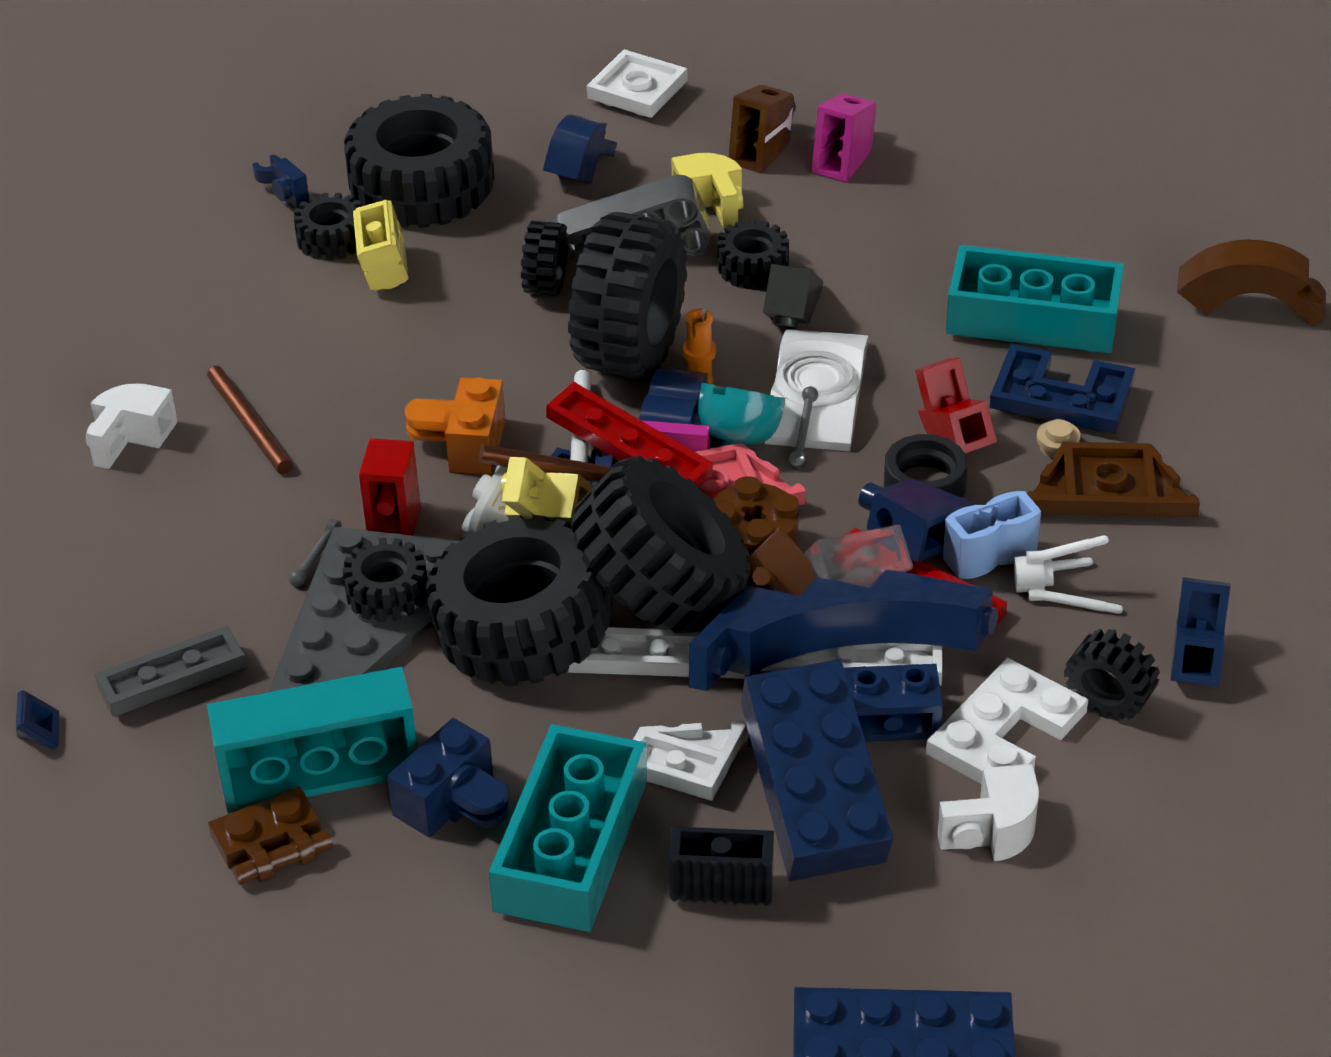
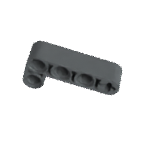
[550,174,712,264]

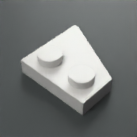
[633,720,747,801]

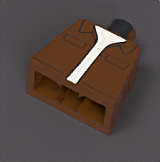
[729,85,796,173]

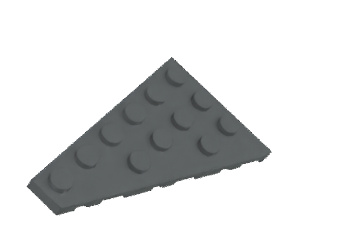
[268,527,460,692]

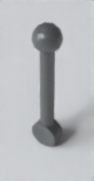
[788,386,818,470]
[289,518,341,587]

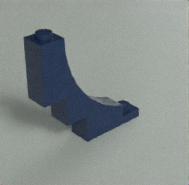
[689,569,998,691]

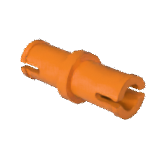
[682,308,716,384]

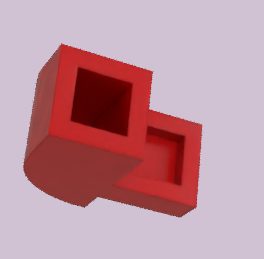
[915,357,997,454]

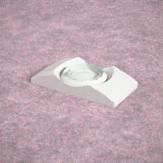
[765,329,868,452]

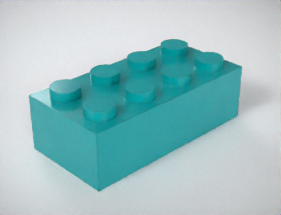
[946,245,1124,353]
[207,666,418,813]
[488,724,647,932]

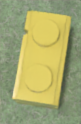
[353,200,409,291]

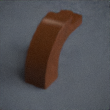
[1177,239,1326,326]

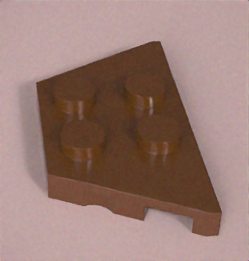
[1027,442,1200,517]

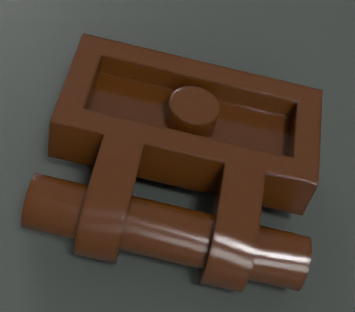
[208,786,333,886]

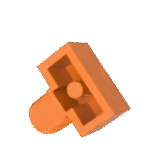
[405,377,506,475]

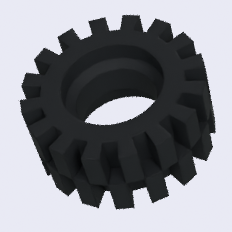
[293,193,362,260]
[521,220,569,296]
[717,220,789,289]
[342,538,428,622]
[1064,629,1160,721]

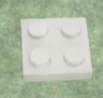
[586,49,688,118]

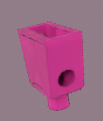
[811,94,876,182]

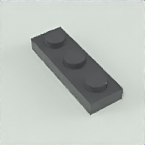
[94,625,247,717]

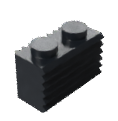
[668,826,774,906]

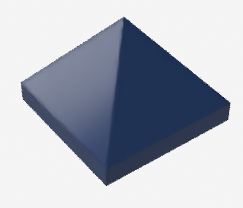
[16,690,59,750]

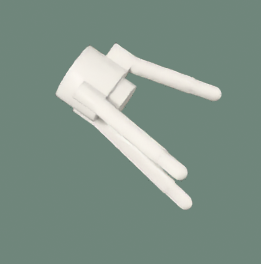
[1014,535,1123,614]

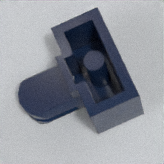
[387,717,510,838]

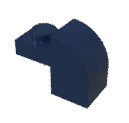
[543,114,617,183]
[1171,577,1231,687]

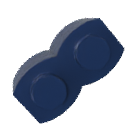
[639,368,708,425]

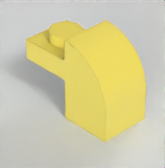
[671,153,743,228]
[501,457,594,525]

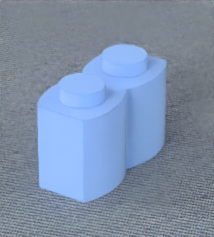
[943,491,1041,579]

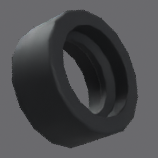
[884,434,967,497]

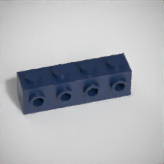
[745,664,943,747]

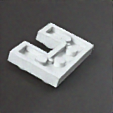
[926,657,1088,784]

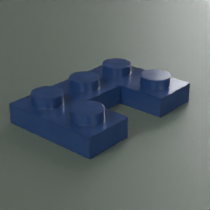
[989,344,1135,434]

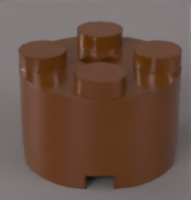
[713,476,799,555]

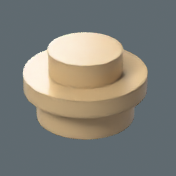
[1036,419,1080,458]

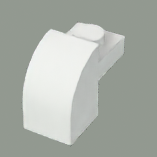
[86,384,178,469]
[938,764,1039,861]

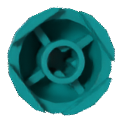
[698,383,786,447]

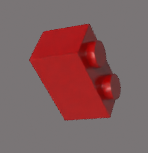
[359,438,421,535]

